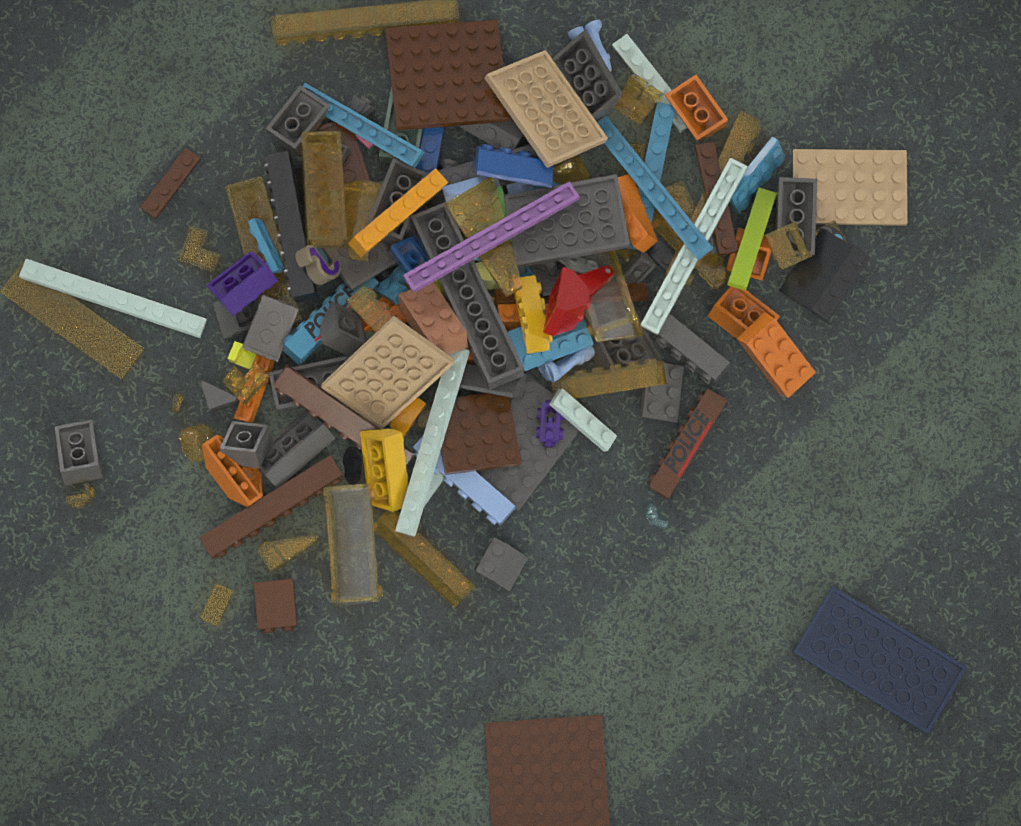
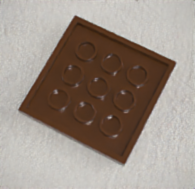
[432,393,522,475]

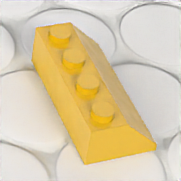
[360,429,408,512]

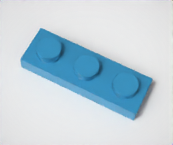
[248,218,285,273]

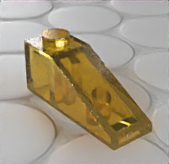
[258,535,320,572]

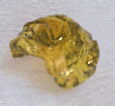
[179,424,215,462]

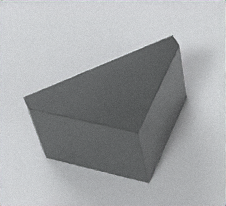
[201,381,239,412]

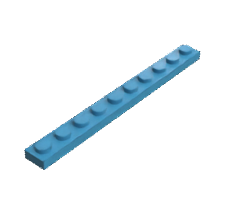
[597,115,713,260]

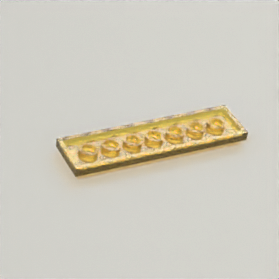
[0,262,145,380]

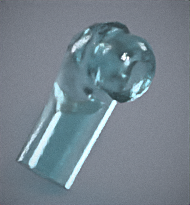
[645,504,668,530]

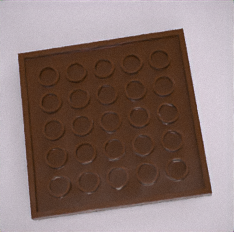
[385,20,510,131]
[485,715,610,826]

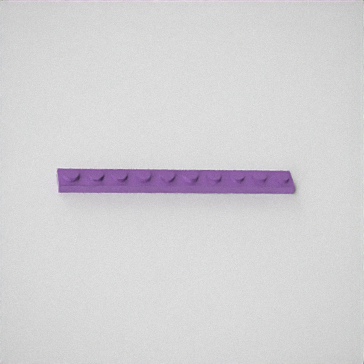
[403,181,580,293]

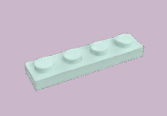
[549,388,617,452]

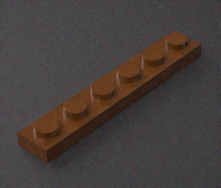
[694,142,738,256]

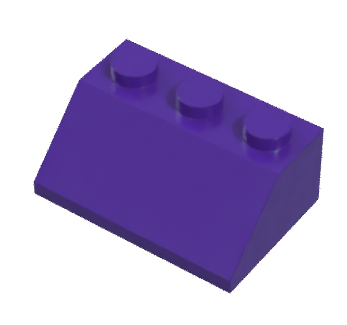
[206,251,278,316]

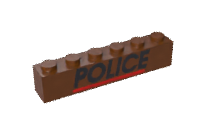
[647,389,727,500]

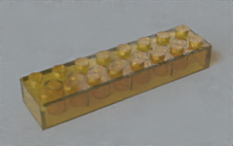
[225,176,303,327]

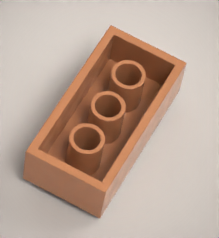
[398,282,468,355]

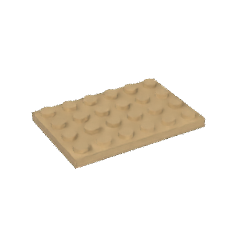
[484,50,608,168]
[793,149,907,226]
[321,316,455,429]

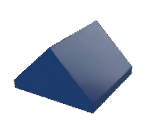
[389,236,428,274]

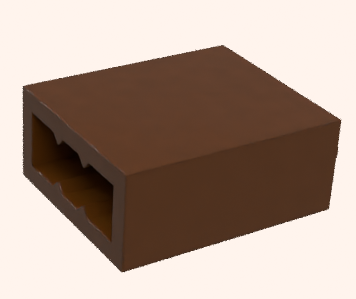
[254,579,298,633]

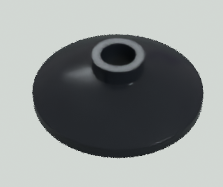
[343,446,364,485]

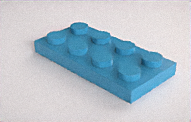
[729,136,785,214]

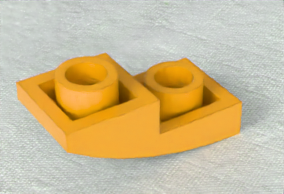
[389,397,426,437]

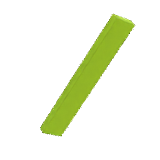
[727,188,777,291]

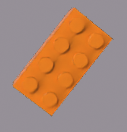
[736,313,816,398]

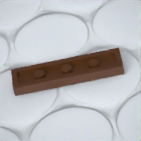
[140,148,201,219]

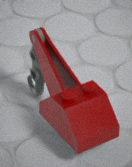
[543,257,614,336]

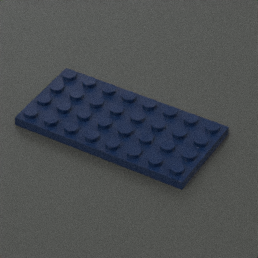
[793,586,967,734]

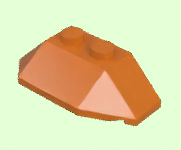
[202,435,263,507]

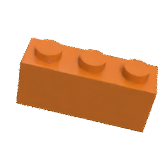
[665,75,728,141]
[708,286,780,338]

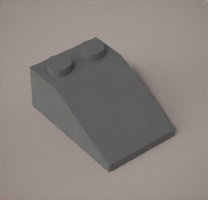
[265,85,330,157]
[55,419,103,486]

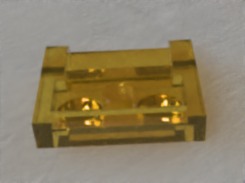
[765,222,812,270]

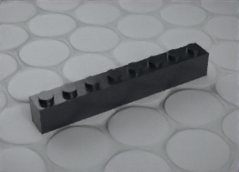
[264,151,319,303]

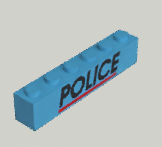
[283,278,379,366]

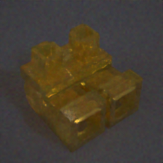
[614,74,664,125]

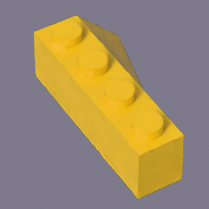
[513,275,553,354]

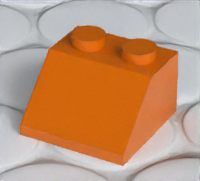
[726,228,775,281]

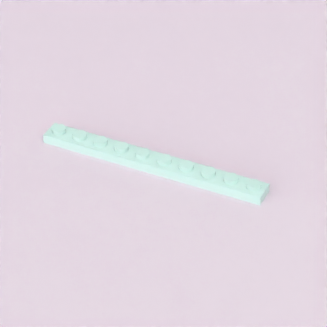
[641,158,747,335]
[19,259,207,338]
[395,349,470,537]

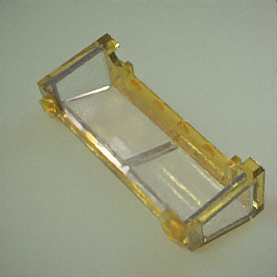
[575,250,644,342]
[323,483,383,607]

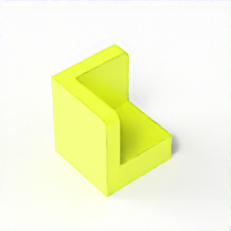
[228,341,256,369]

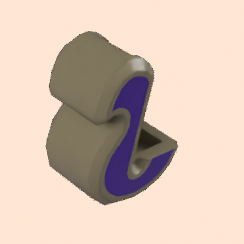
[295,245,341,285]

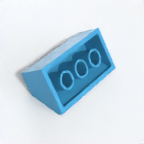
[507,318,594,371]

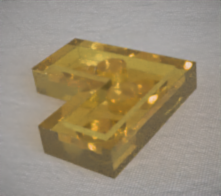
[178,225,221,273]
[223,363,270,405]

